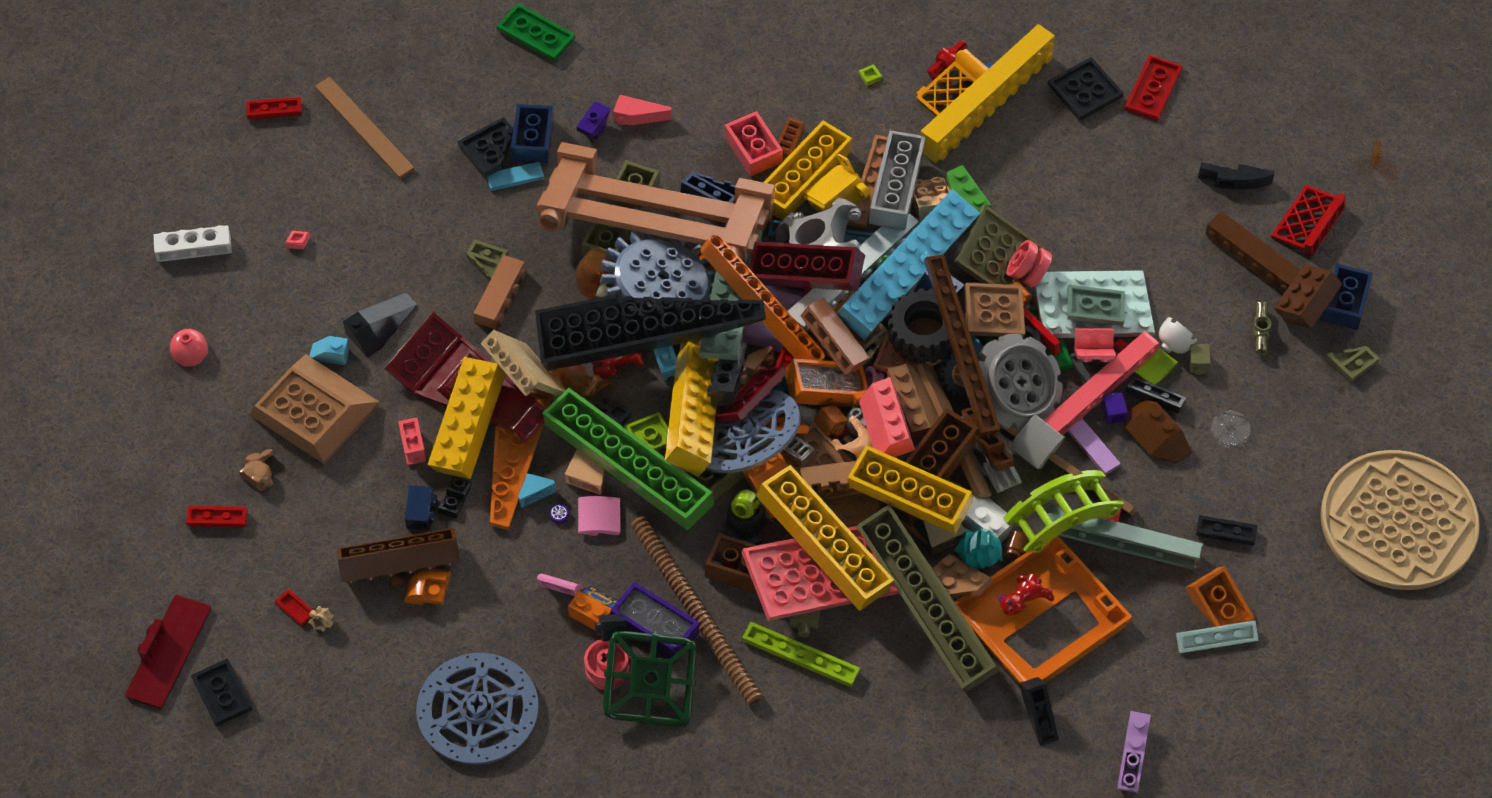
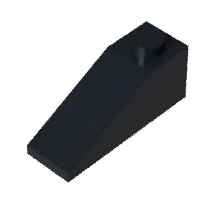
[1019,677,1059,746]

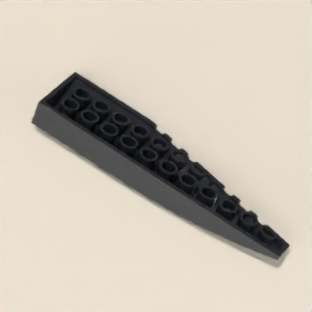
[535,296,766,371]

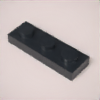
[1125,376,1186,413]
[1196,515,1258,546]

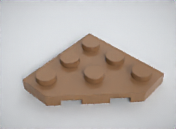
[933,553,992,599]

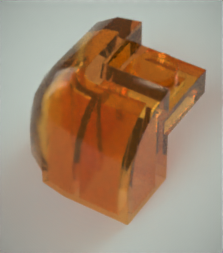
[576,247,614,299]

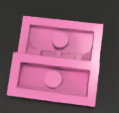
[578,496,621,536]
[537,574,583,596]

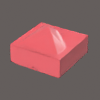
[285,231,310,250]

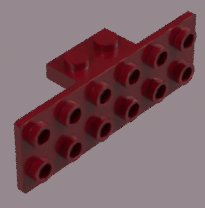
[125,595,212,709]

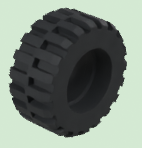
[888,289,953,364]

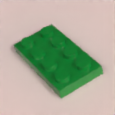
[497,3,576,62]

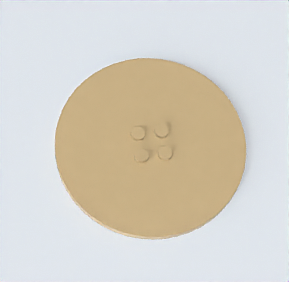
[1320,450,1479,590]

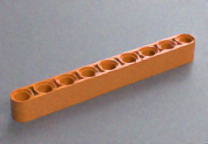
[701,234,825,360]

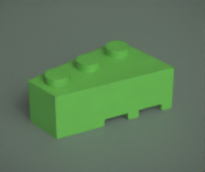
[946,165,991,211]

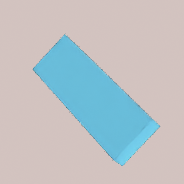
[487,162,544,191]

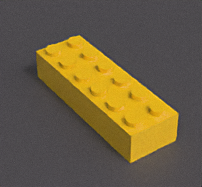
[763,120,852,220]
[428,357,506,479]
[847,445,973,534]

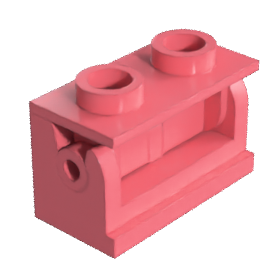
[398,417,426,465]

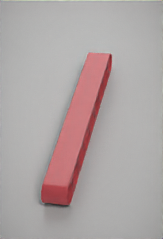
[1044,331,1161,436]

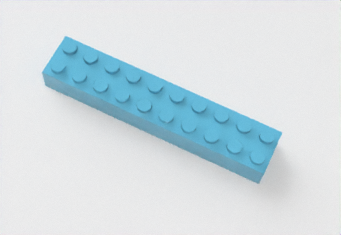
[837,189,980,341]

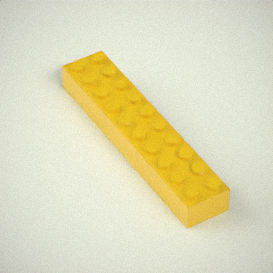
[920,24,1055,163]

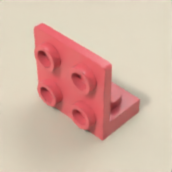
[1074,328,1116,362]

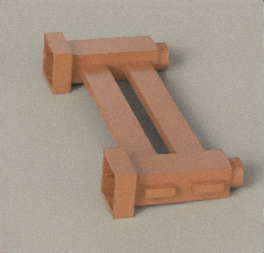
[537,142,775,264]

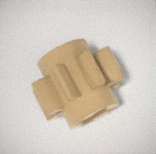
[308,606,334,632]

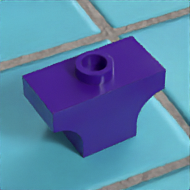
[576,101,611,139]

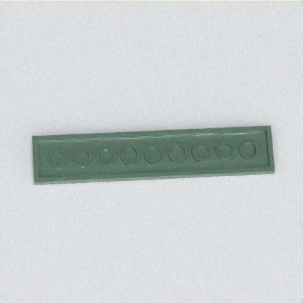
[699,223,763,360]

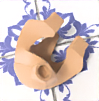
[831,416,873,461]

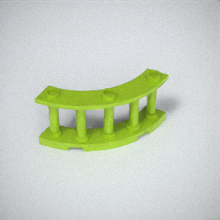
[1003,470,1124,553]

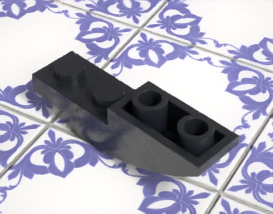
[1198,162,1275,190]

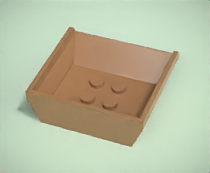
[250,354,379,465]

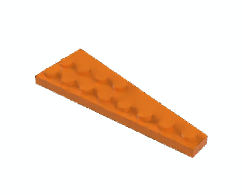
[490,389,553,530]

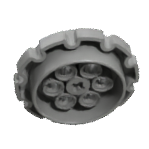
[978,334,1063,431]

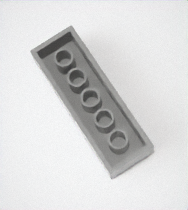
[869,130,926,230]

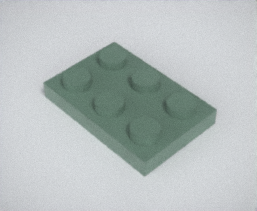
[1067,285,1125,326]

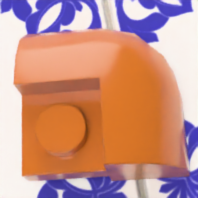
[404,568,451,605]

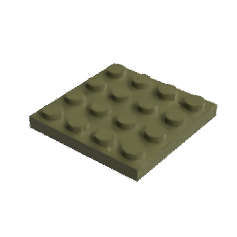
[954,204,1044,287]

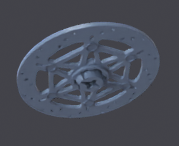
[706,390,801,473]
[416,653,539,765]

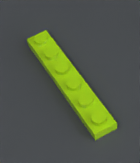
[742,622,860,688]

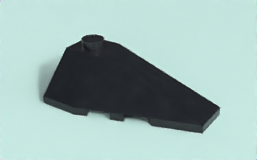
[343,293,417,357]

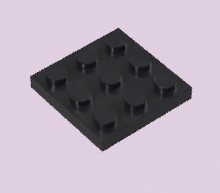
[1047,57,1124,121]

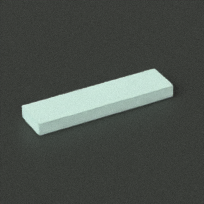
[1176,621,1259,653]

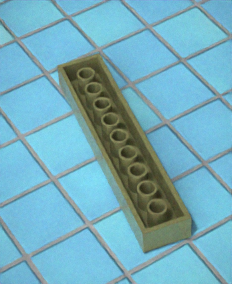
[856,504,1000,693]

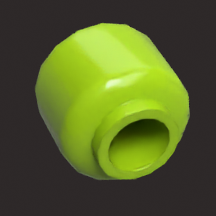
[731,489,760,519]

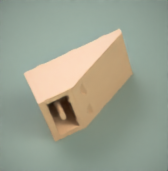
[912,177,950,224]

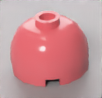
[170,329,208,367]

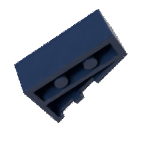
[680,172,736,203]

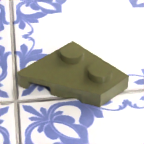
[466,239,508,280]
[1326,346,1380,382]

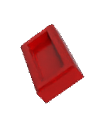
[274,589,313,627]

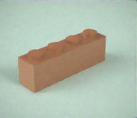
[473,255,527,329]
[800,298,870,375]

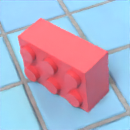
[725,111,783,177]

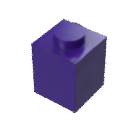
[1102,393,1128,424]

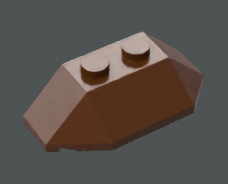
[1125,399,1192,463]

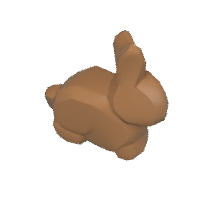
[239,449,274,492]

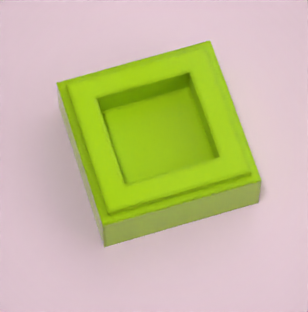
[858,64,883,86]

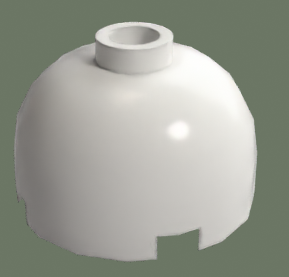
[1159,317,1197,353]

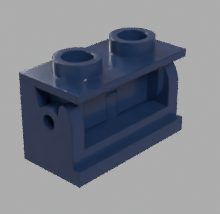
[405,486,437,530]

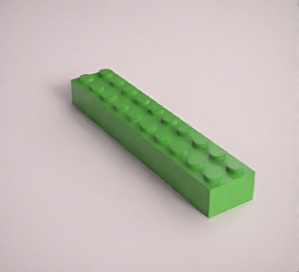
[542,388,714,531]

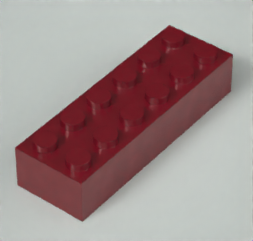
[749,242,866,291]

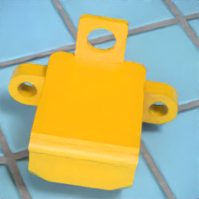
[803,154,871,212]

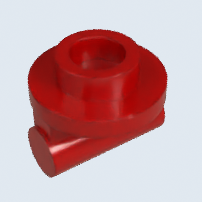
[1113,339,1128,356]

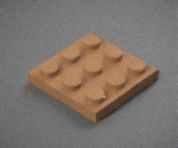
[964,283,1025,338]

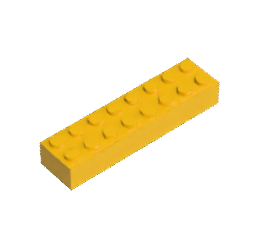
[665,342,719,477]
[756,465,894,611]

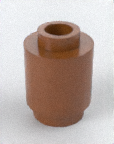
[1004,530,1028,561]

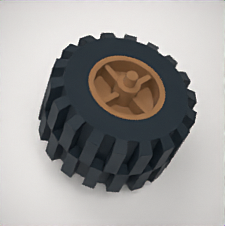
[937,353,981,399]

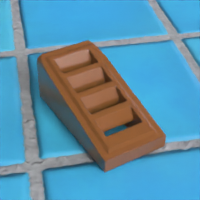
[777,117,805,156]

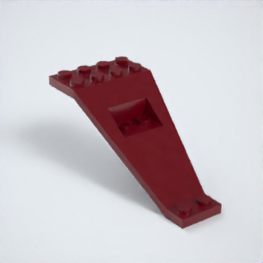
[384,312,546,443]

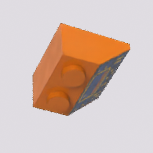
[568,585,619,631]

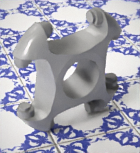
[775,198,862,250]

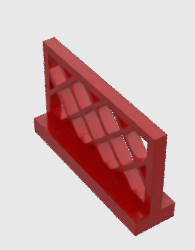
[1271,185,1346,258]

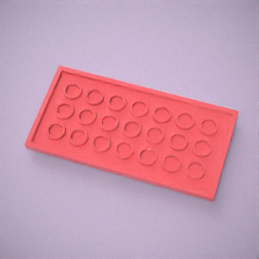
[741,526,900,621]

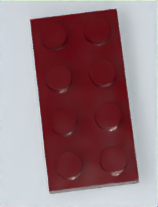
[715,366,788,423]

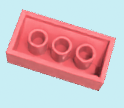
[859,377,915,458]

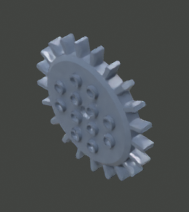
[600,231,716,300]

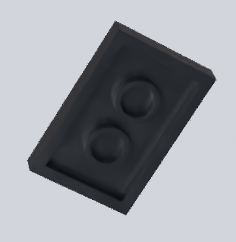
[191,658,253,727]

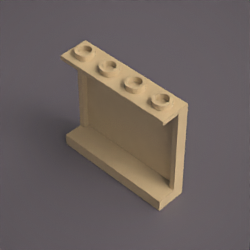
[481,330,566,403]

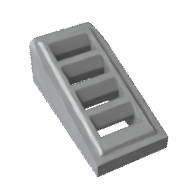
[782,435,816,468]

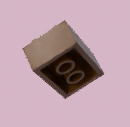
[1274,264,1342,329]

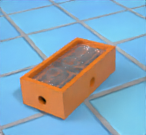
[785,358,868,407]

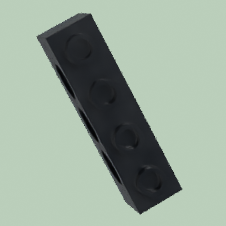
[707,343,748,407]

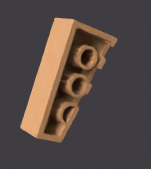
[800,461,862,502]

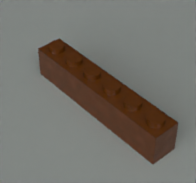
[1205,211,1300,294]

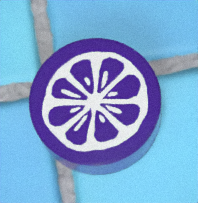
[549,504,569,524]

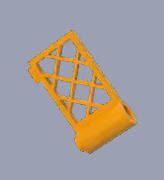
[916,49,989,116]

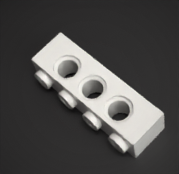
[153,225,232,262]

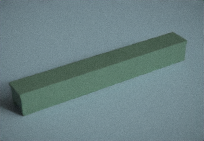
[1044,505,1203,570]

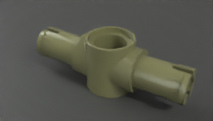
[1252,302,1271,355]

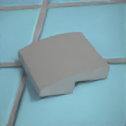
[1009,415,1065,469]

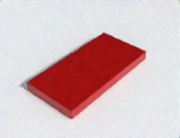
[1124,54,1183,121]

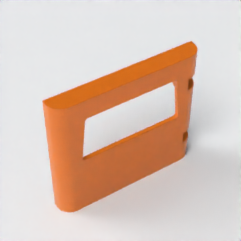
[954,536,1132,684]

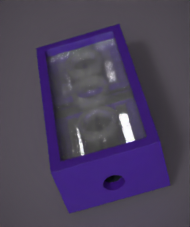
[610,582,699,662]

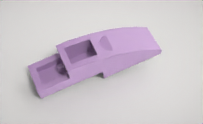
[1117,711,1151,793]

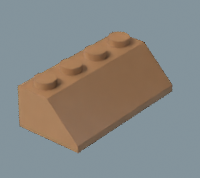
[887,364,939,443]

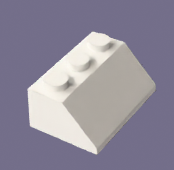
[962,489,1020,543]

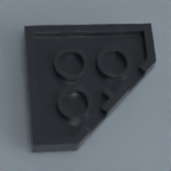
[457,117,513,177]

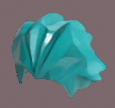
[954,529,1003,570]

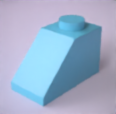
[309,336,350,366]

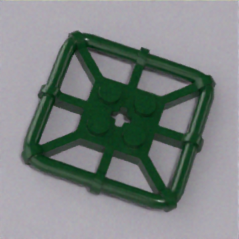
[603,631,697,726]

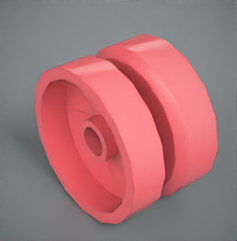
[1006,240,1052,288]
[584,640,629,690]

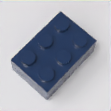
[511,104,554,163]
[1321,263,1373,330]

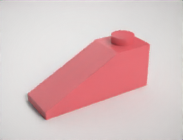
[613,95,672,125]

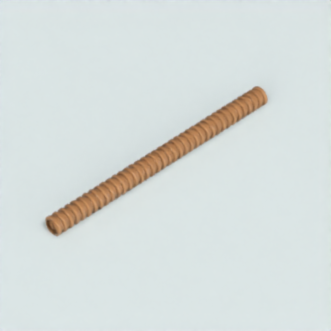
[631,517,763,706]

